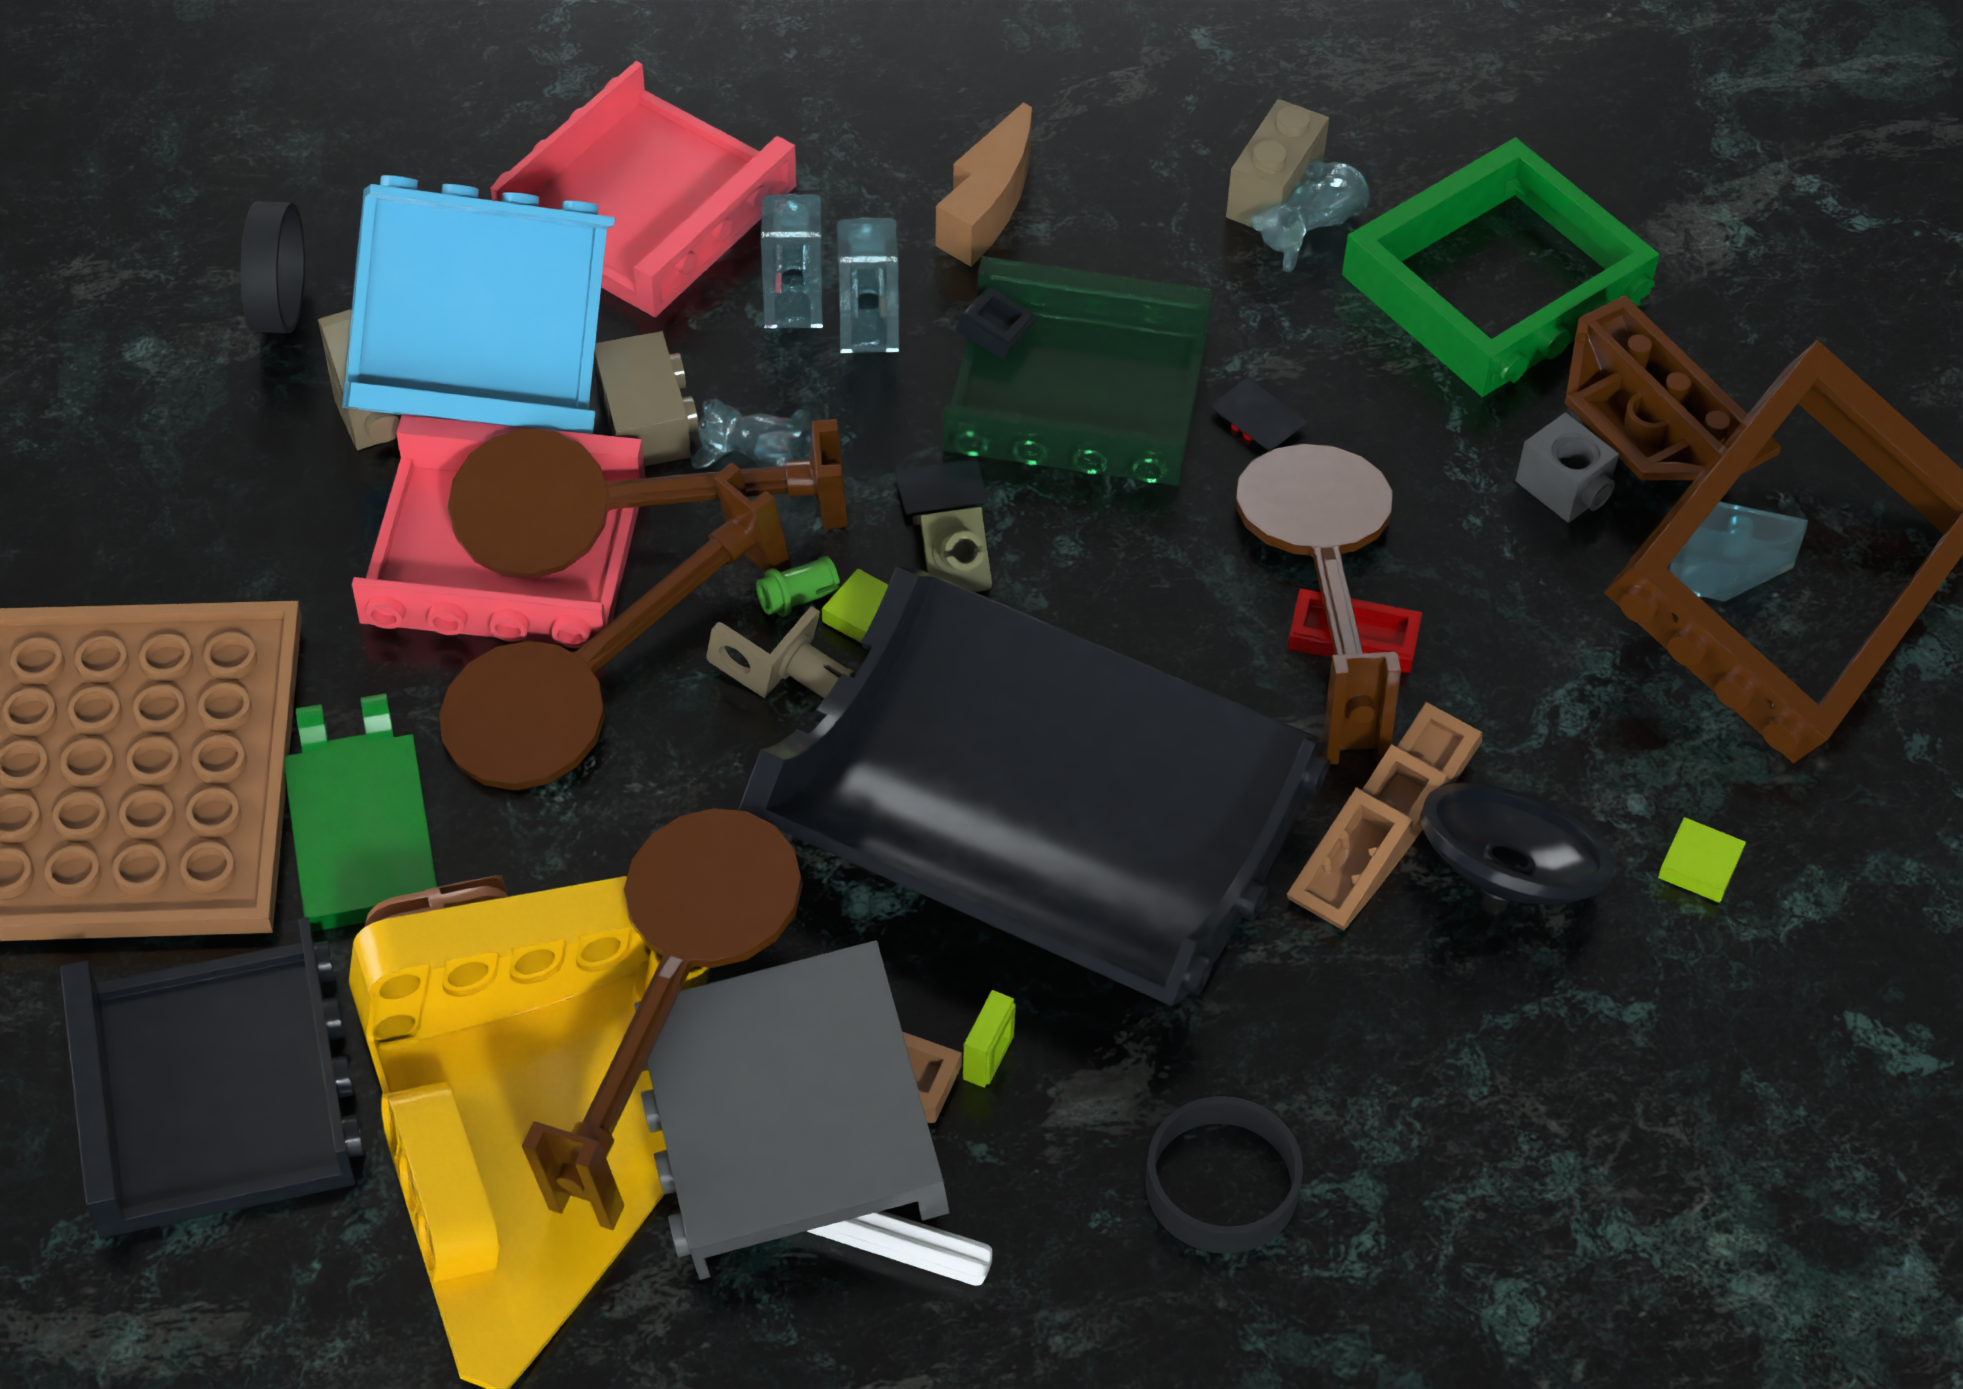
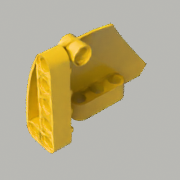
[349,876,710,1389]

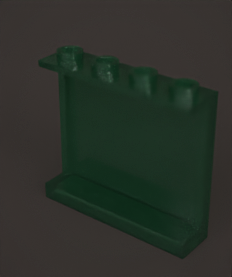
[943,256,1213,486]

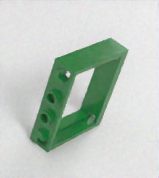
[1342,137,1660,397]

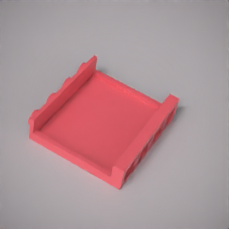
[490,61,796,318]
[352,415,646,648]

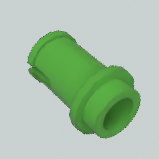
[756,556,840,617]

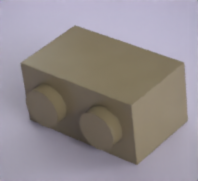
[1226,99,1329,236]
[594,331,699,466]

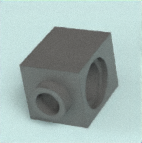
[1516,412,1619,523]

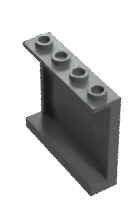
[634,940,950,1280]

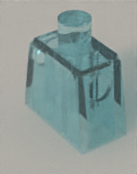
[761,194,823,328]
[837,217,899,353]

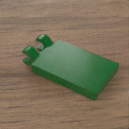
[285,693,438,932]

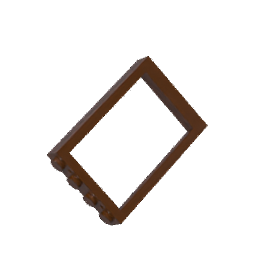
[1604,340,1963,763]

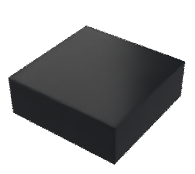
[955,285,1037,360]

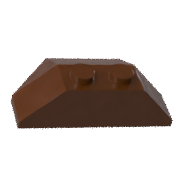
[1564,295,1781,480]

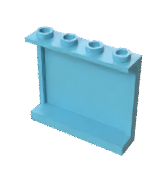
[342,175,615,434]

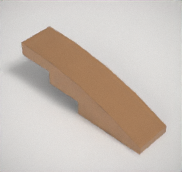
[1287,702,1482,931]

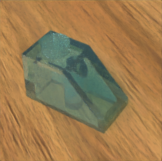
[1667,502,1808,601]

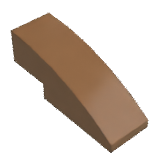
[935,102,1032,267]

